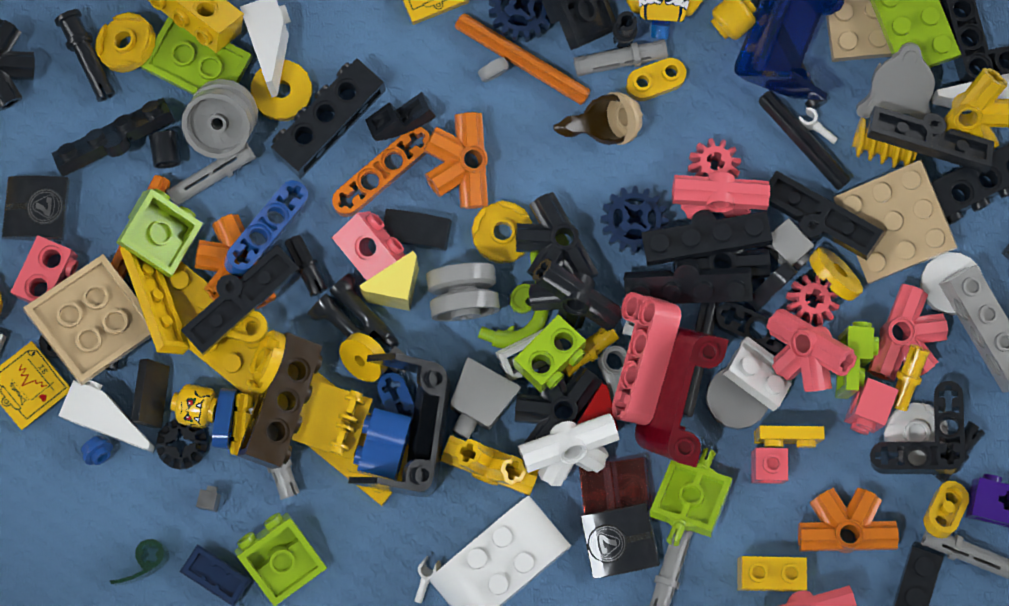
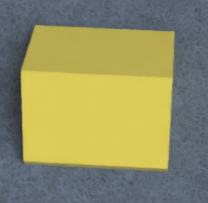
[359,251,419,311]

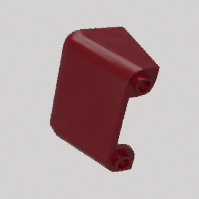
[635,327,729,467]

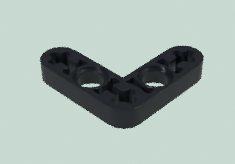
[870,381,965,474]

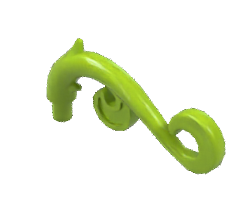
[478,233,570,349]

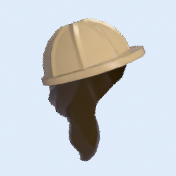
[553,92,643,145]

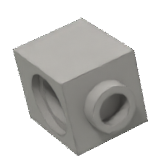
[763,218,814,270]

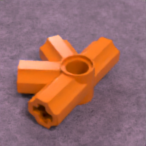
[423,112,488,209]
[195,214,276,309]
[798,487,899,553]

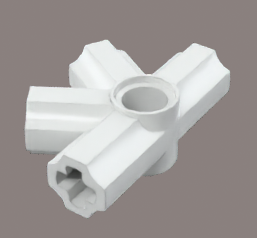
[518,413,620,486]

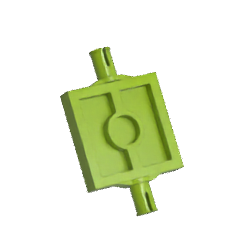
[650,448,733,546]

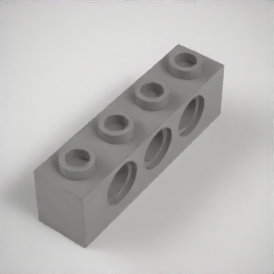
[939,265,1009,393]

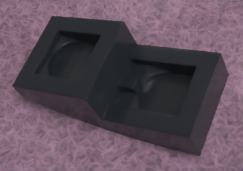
[365,92,436,141]
[383,209,452,251]

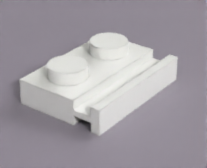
[723,336,793,411]

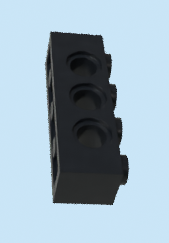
[271,58,385,179]
[931,144,1009,225]

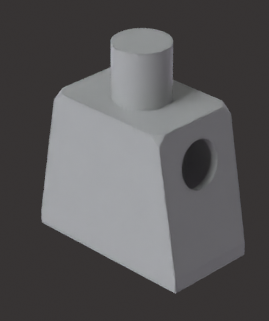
[450,357,521,439]

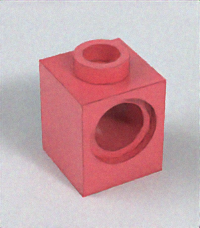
[751,448,788,484]

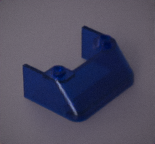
[734,0,844,100]

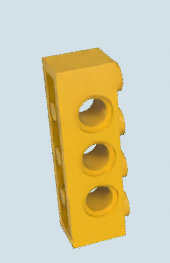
[148,0,244,53]

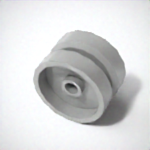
[182,79,258,159]
[426,262,500,322]

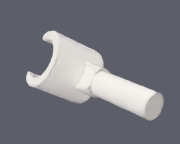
[799,108,838,144]
[414,556,441,603]

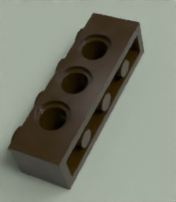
[237,332,323,469]

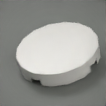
[920,252,982,315]
[884,402,948,466]

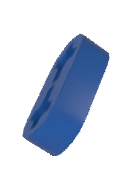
[377,373,415,428]
[212,388,239,449]

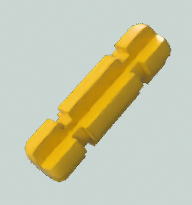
[230,393,254,456]

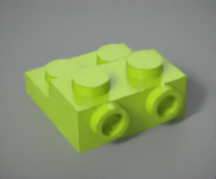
[116,189,203,277]
[835,321,879,399]
[235,512,327,606]

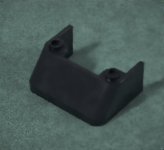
[348,353,451,497]

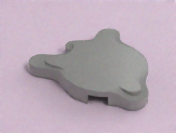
[856,42,935,120]

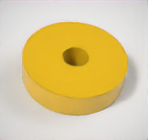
[339,333,388,382]

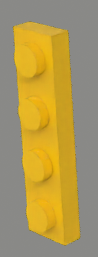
[120,247,190,355]

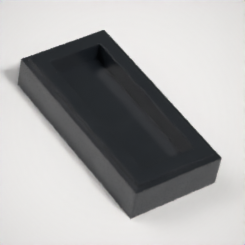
[131,359,170,429]

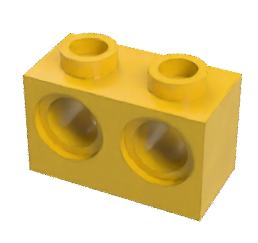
[737,556,807,592]

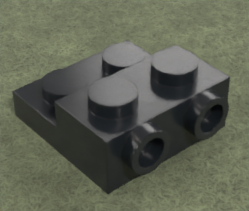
[542,0,616,50]

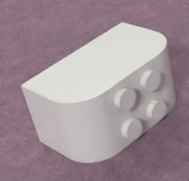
[429,496,571,606]

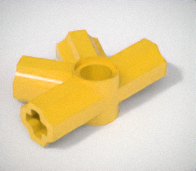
[943,68,1009,151]
[440,435,539,496]

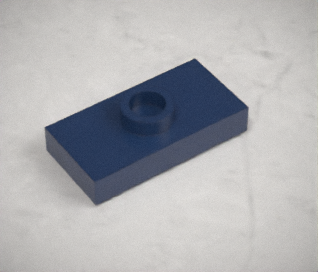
[179,544,252,606]

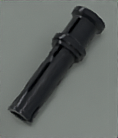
[54,9,116,102]

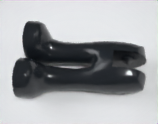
[307,273,400,349]

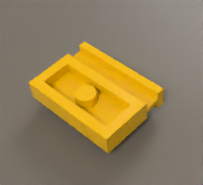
[754,426,825,448]

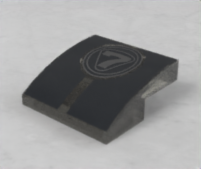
[2,176,70,241]
[580,502,660,579]

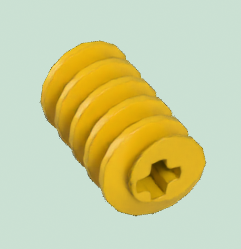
[851,117,917,168]

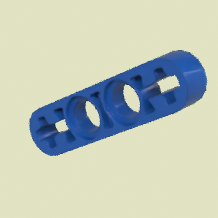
[224,180,308,277]

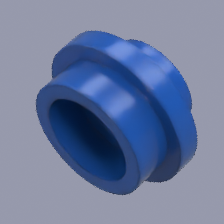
[81,436,113,465]

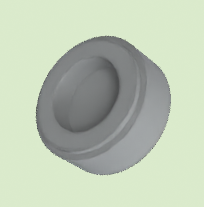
[477,57,509,83]

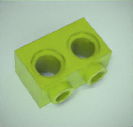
[514,314,586,393]

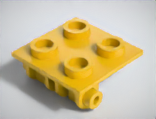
[291,379,373,460]

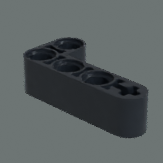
[939,0,1009,84]

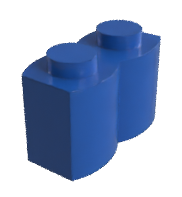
[353,408,413,481]

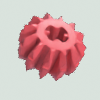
[688,138,741,178]
[785,275,840,326]

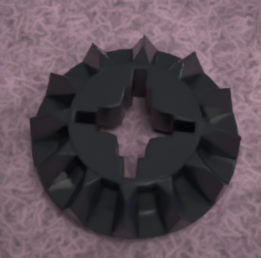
[155,420,207,470]

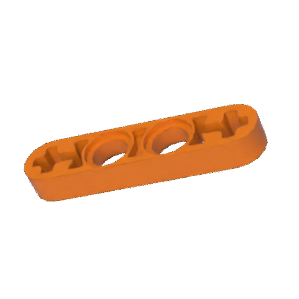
[332,127,430,217]

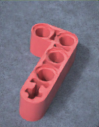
[612,292,681,425]

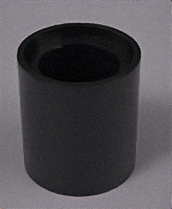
[149,131,181,169]

